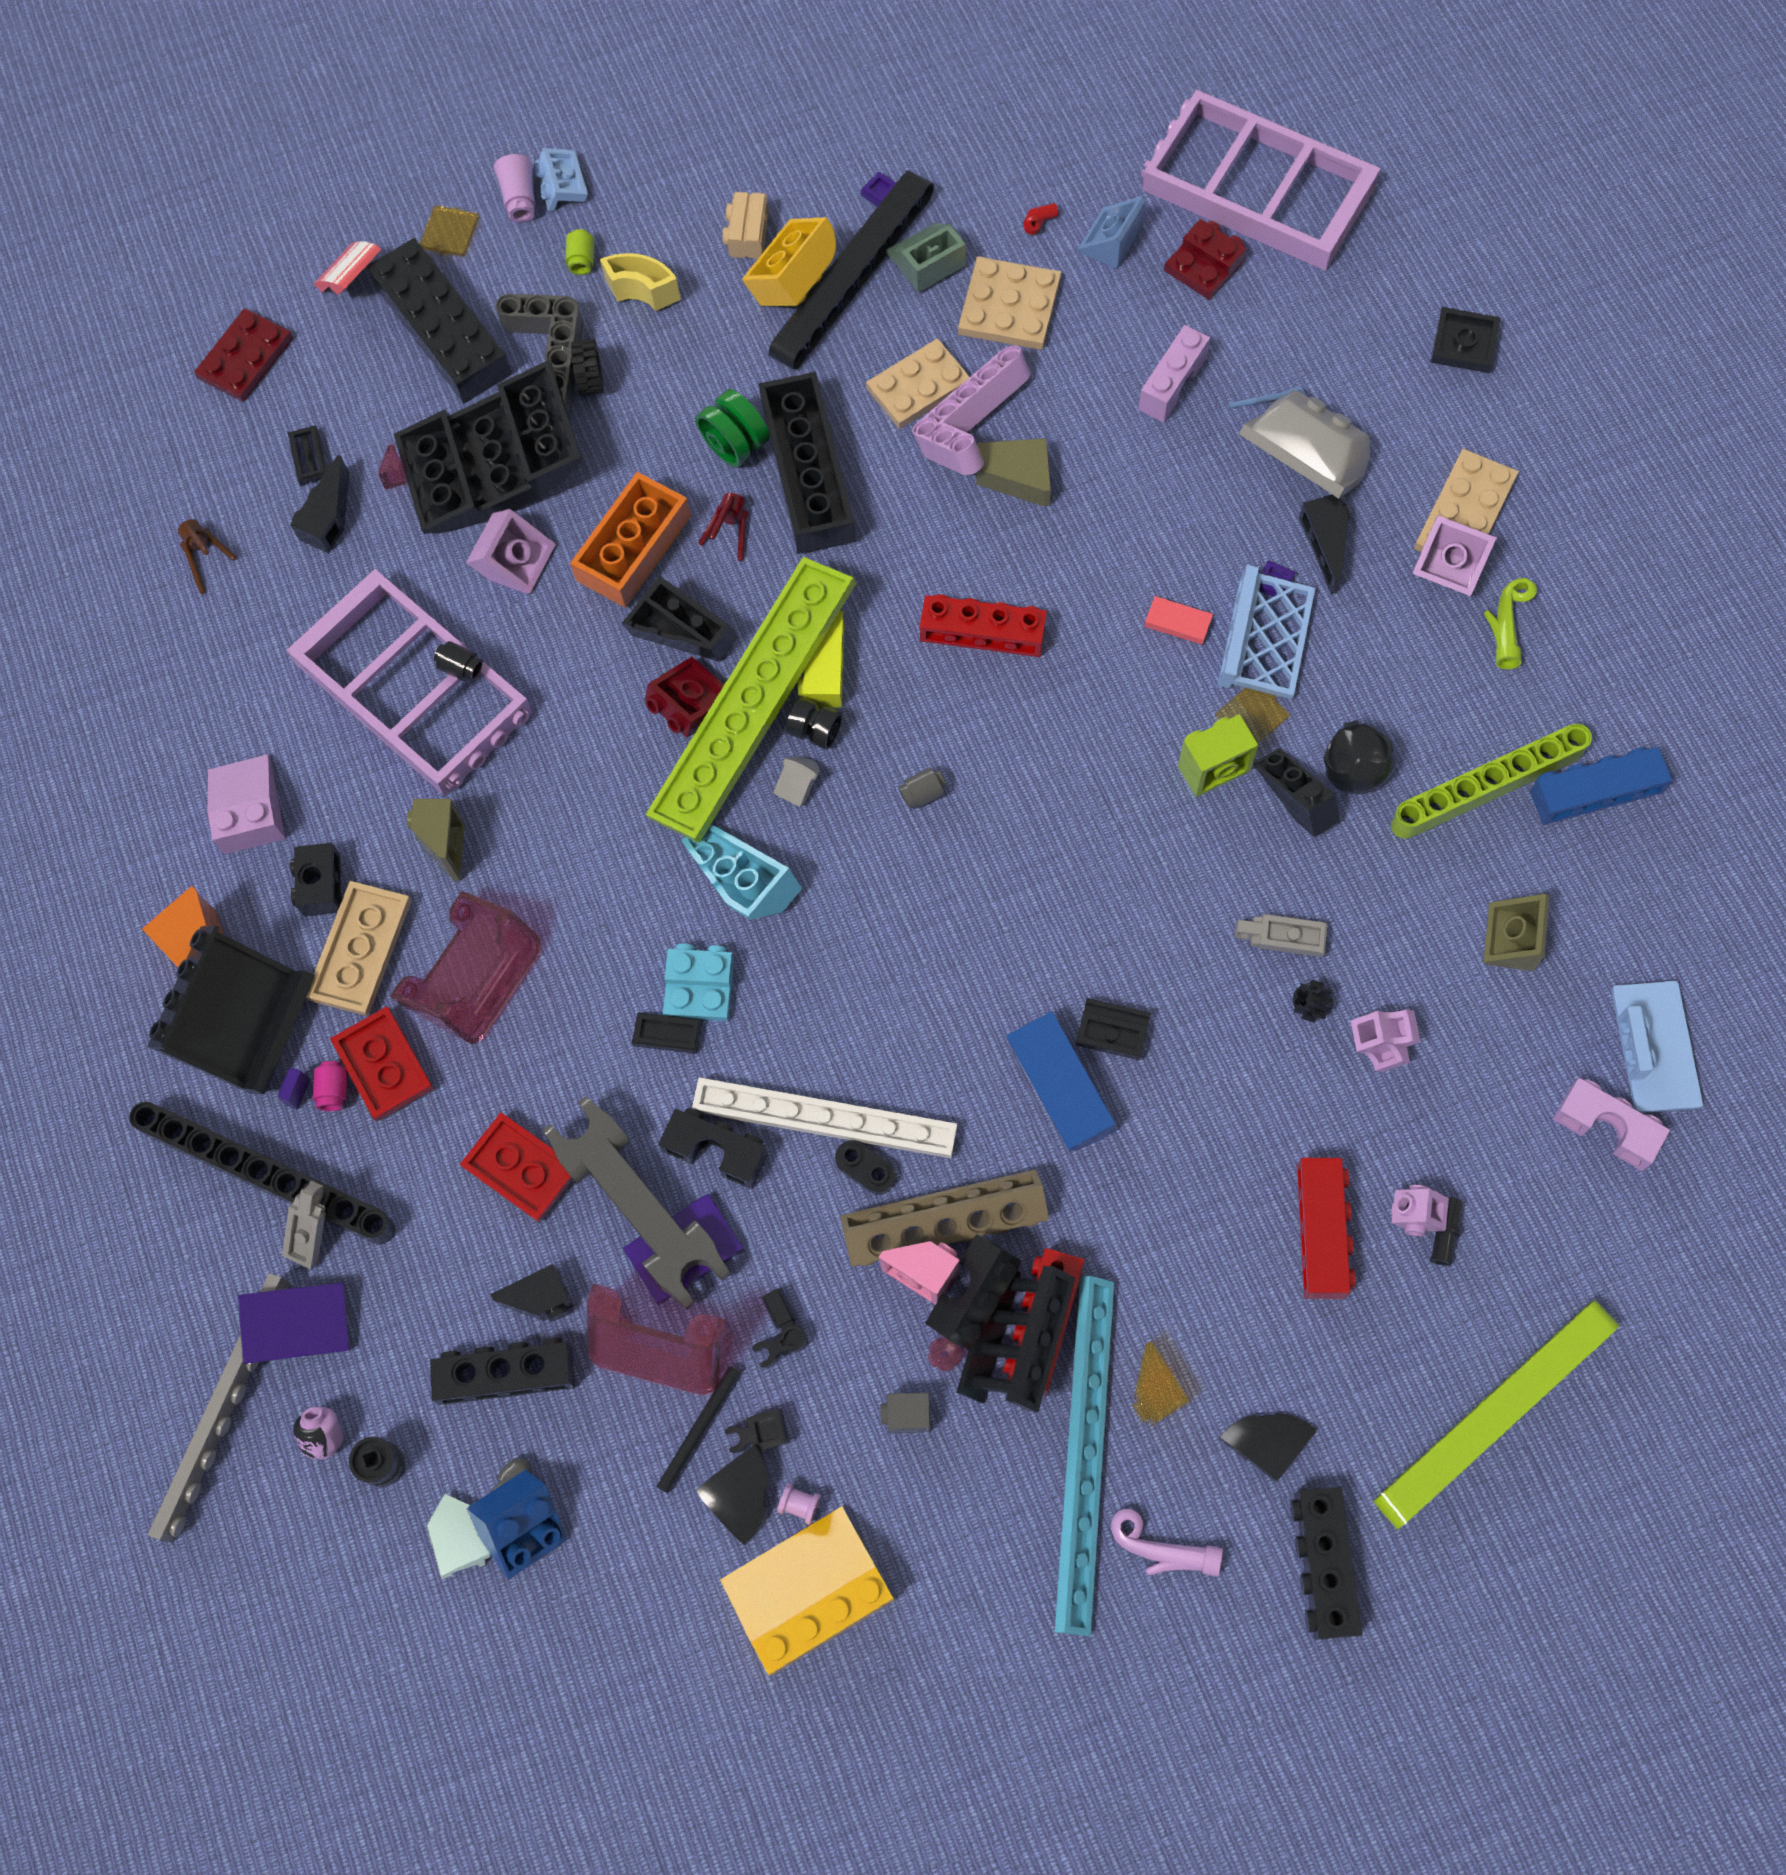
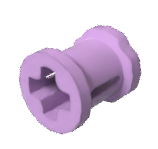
[777,1482,821,1525]

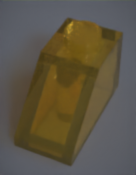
[1132,1341,1190,1427]

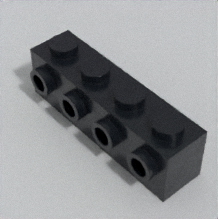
[1290,1487,1363,1640]

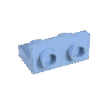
[534,148,588,211]

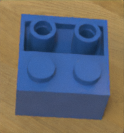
[466,1469,568,1579]

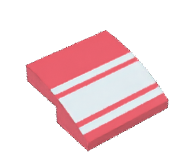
[314,241,381,295]

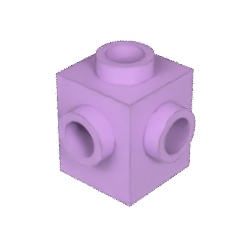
[1391,1185,1449,1236]

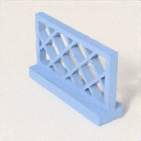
[1217,565,1315,699]

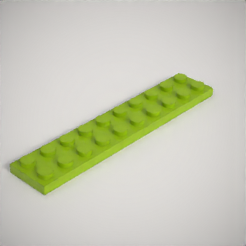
[645,557,857,843]

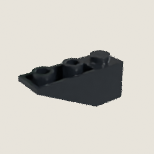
[290,455,349,554]
[1254,748,1340,837]

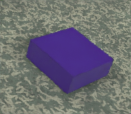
[861,172,896,207]
[1259,560,1296,597]
[278,1068,310,1109]

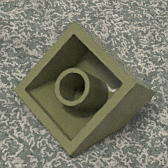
[407,799,465,881]

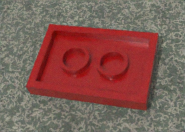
[330,1006,434,1122]
[459,1112,573,1223]

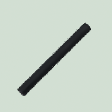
[656,1366,741,1494]

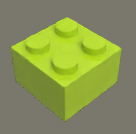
[1178,714,1258,797]

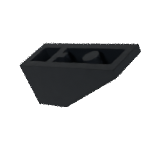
[1299,494,1350,594]

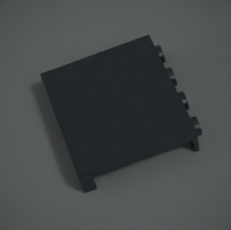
[147,926,315,1095]

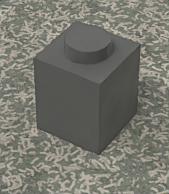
[881,1393,930,1433]

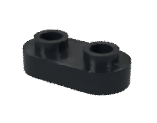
[835,1141,896,1195]

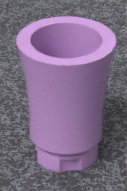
[493,154,535,223]

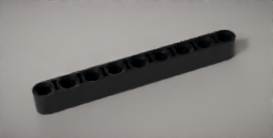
[768,170,934,370]
[129,1101,395,1245]

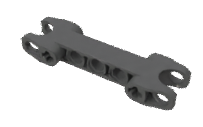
[542,1096,730,1310]

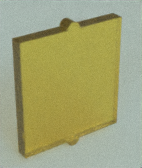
[420,205,479,257]
[1214,688,1290,744]

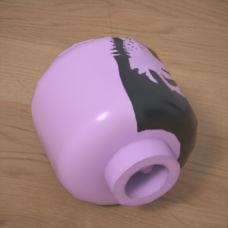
[293,1407,344,1459]

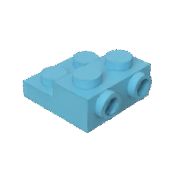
[663,944,734,1022]

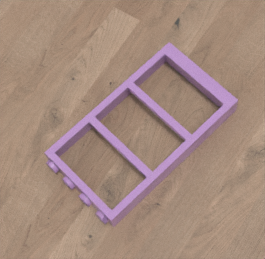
[1141,89,1381,271]
[286,569,532,796]

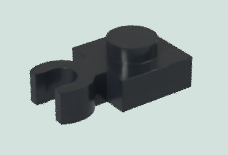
[725,1409,790,1453]

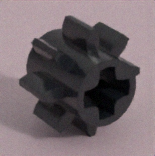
[1292,980,1333,1022]

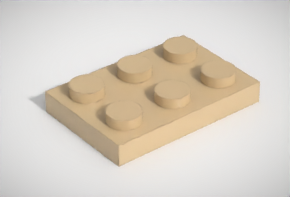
[866,338,970,429]

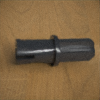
[1430,1197,1463,1266]

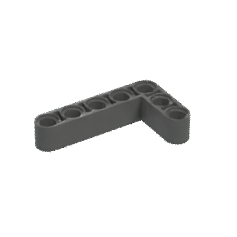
[496,294,583,418]

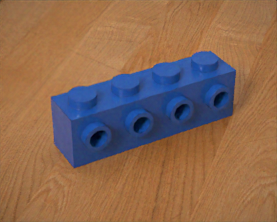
[1530,747,1673,825]

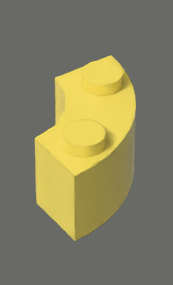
[600,253,681,311]

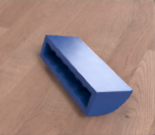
[1006,1011,1117,1151]

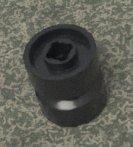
[786,697,842,750]
[349,1436,406,1488]

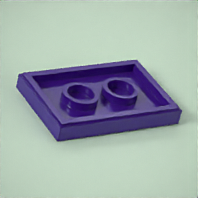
[623,1193,744,1306]
[237,1283,349,1364]

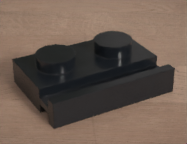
[1076,998,1151,1061]

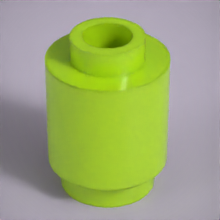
[565,229,595,275]

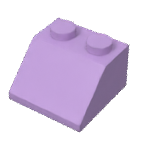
[466,509,556,594]
[1412,515,1496,596]

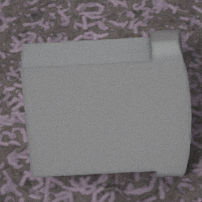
[773,757,819,807]

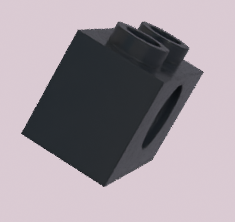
[290,843,342,917]

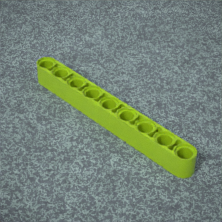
[1373,1299,1620,1530]

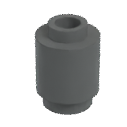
[898,767,947,809]

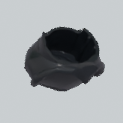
[1323,720,1396,794]

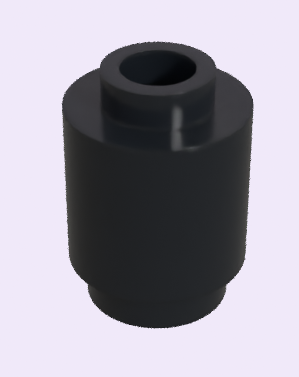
[434,641,483,682]

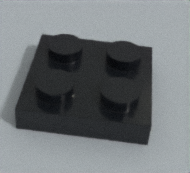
[1430,307,1500,373]

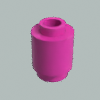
[313,1061,347,1111]

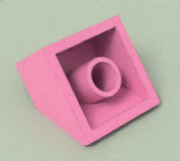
[879,1241,960,1305]

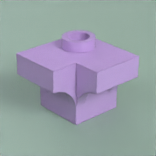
[1351,1009,1421,1072]

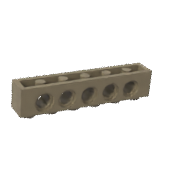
[840,1169,1049,1267]

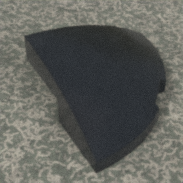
[1219,1413,1317,1483]
[696,1444,771,1545]

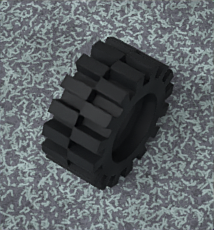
[571,339,604,396]

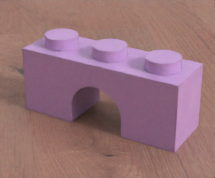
[1138,325,1210,423]
[1552,1078,1670,1171]

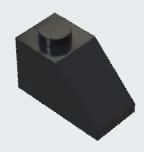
[491,1264,574,1322]

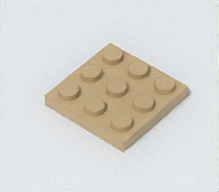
[958,257,1061,350]

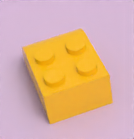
[742,217,836,306]

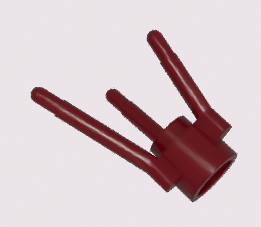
[698,492,749,561]

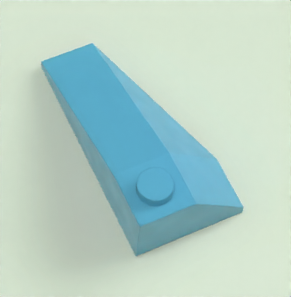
[681,824,802,920]

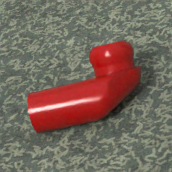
[1023,203,1058,235]

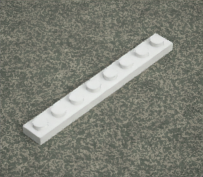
[692,1078,957,1159]

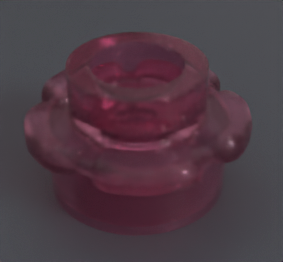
[928,1337,962,1371]

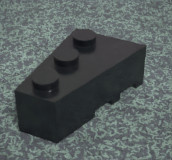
[622,576,737,662]

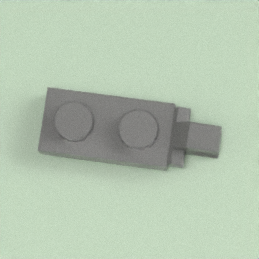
[1234,914,1327,957]
[282,1181,326,1270]

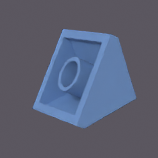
[1078,196,1146,269]

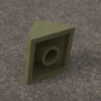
[1483,894,1550,972]

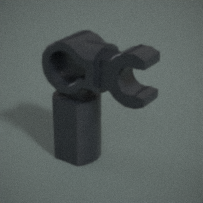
[752,1288,808,1368]

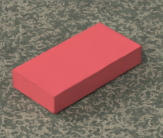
[1144,596,1213,645]

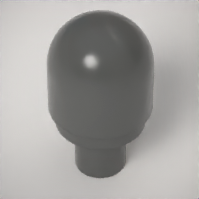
[488,1457,533,1493]

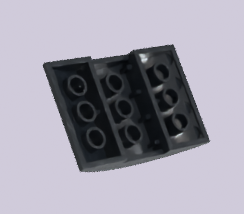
[393,360,583,534]

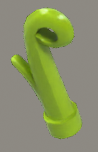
[1484,578,1537,670]

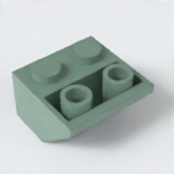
[887,223,966,293]

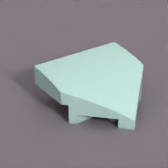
[427,1494,491,1579]

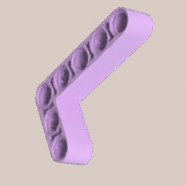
[912,345,1031,475]

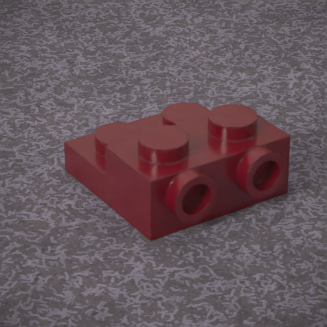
[1164,219,1247,300]
[645,656,724,738]

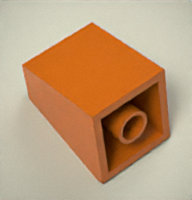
[142,886,223,967]

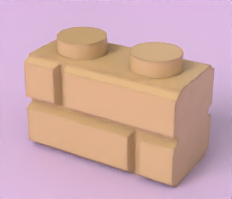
[723,192,769,259]

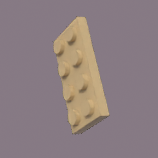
[1414,449,1519,552]
[306,881,412,1016]

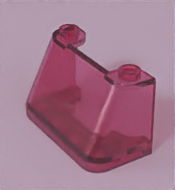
[390,891,541,1044]
[587,1283,734,1395]

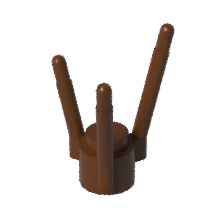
[177,519,237,594]

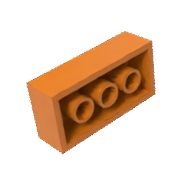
[570,472,691,608]

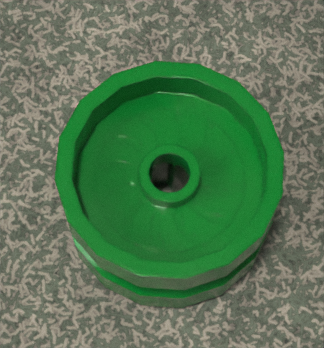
[695,389,770,467]

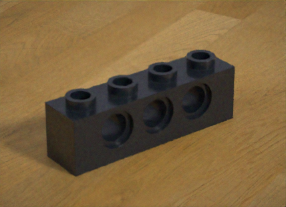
[430,1338,575,1405]

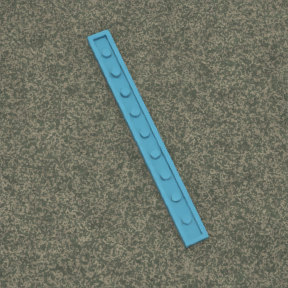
[1055,1276,1114,1637]

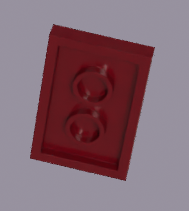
[194,308,293,402]

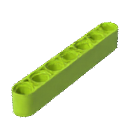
[1391,723,1592,839]

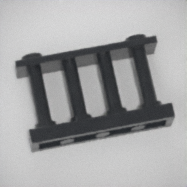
[956,1266,1075,1413]

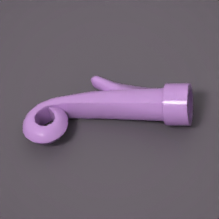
[1111,1509,1223,1577]

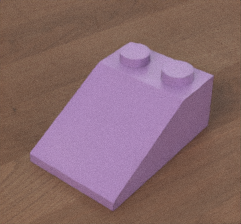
[207,754,286,854]

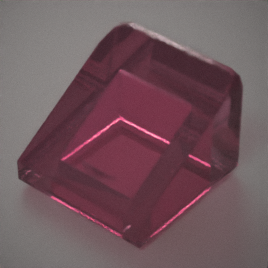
[378,444,407,489]

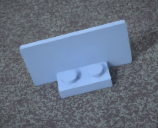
[1611,981,1703,1113]

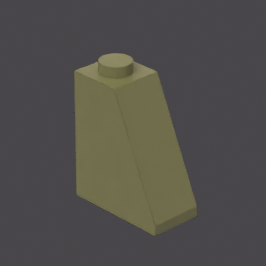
[976,438,1051,506]

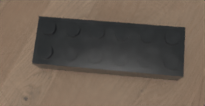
[366,237,512,404]
[758,371,856,554]

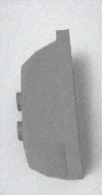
[1239,390,1370,498]

